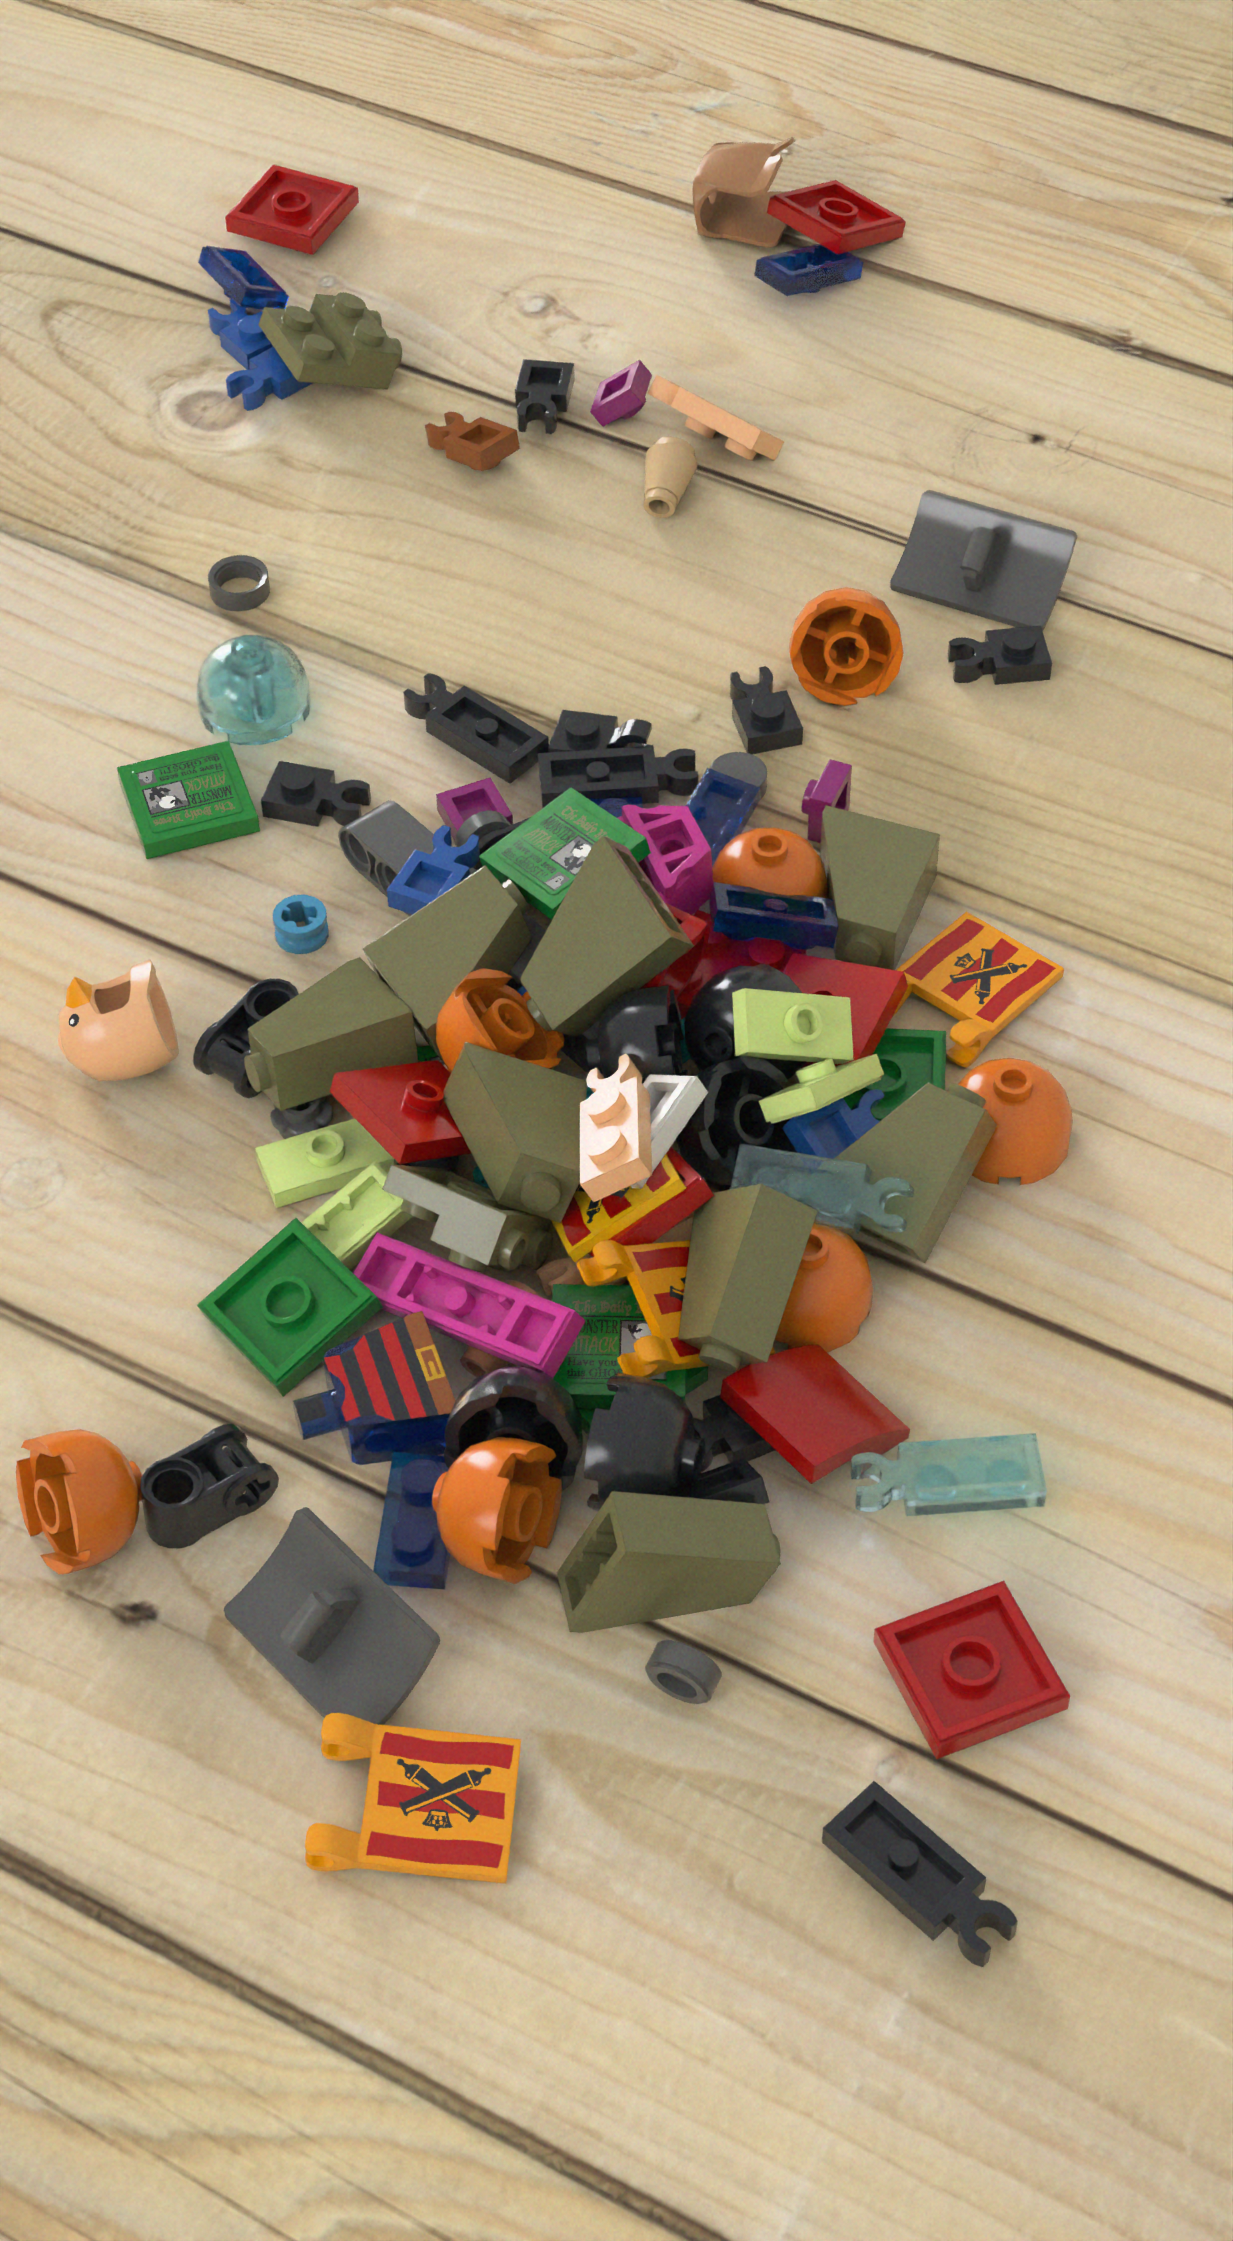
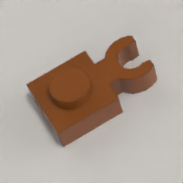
[425,412,520,471]

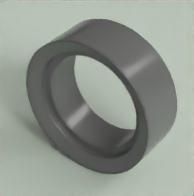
[208,555,270,611]

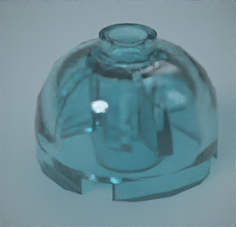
[197,635,311,745]

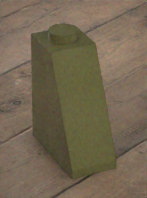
[820,805,940,970]
[519,836,694,1038]
[363,865,532,1062]
[244,957,418,1111]
[443,1042,587,1223]
[799,1083,997,1263]
[678,1183,818,1372]
[557,1491,781,1633]

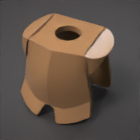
[692,136,795,248]

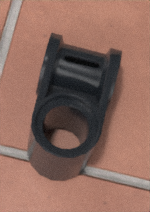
[193,979,299,1099]
[140,1424,279,1549]

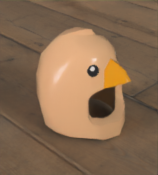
[58,959,179,1081]

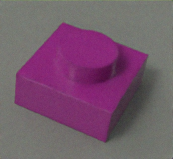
[590,360,652,427]
[801,759,852,843]
[436,777,513,841]

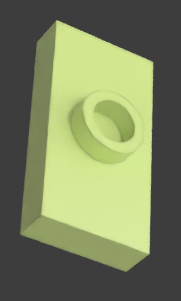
[732,988,854,1064]
[759,1054,884,1124]
[255,1118,394,1208]
[301,1161,413,1270]

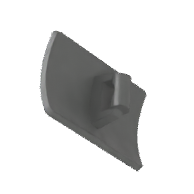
[890,490,1077,632]
[224,1507,440,1725]

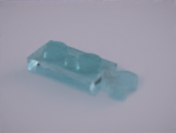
[730,1144,914,1234]
[850,1433,1047,1516]

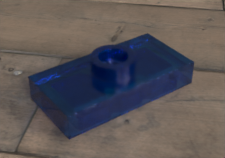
[754,244,864,296]
[198,246,289,310]
[685,768,761,867]

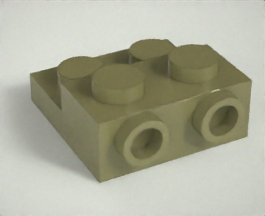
[259,292,402,389]
[382,1165,553,1273]

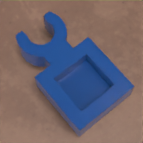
[208,298,273,370]
[226,346,313,411]
[387,825,480,915]
[783,1089,885,1176]

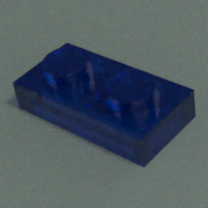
[709,882,839,950]
[373,1452,450,1590]

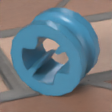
[273,894,329,954]

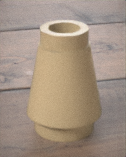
[643,436,698,518]

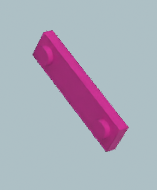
[353,1233,585,1378]

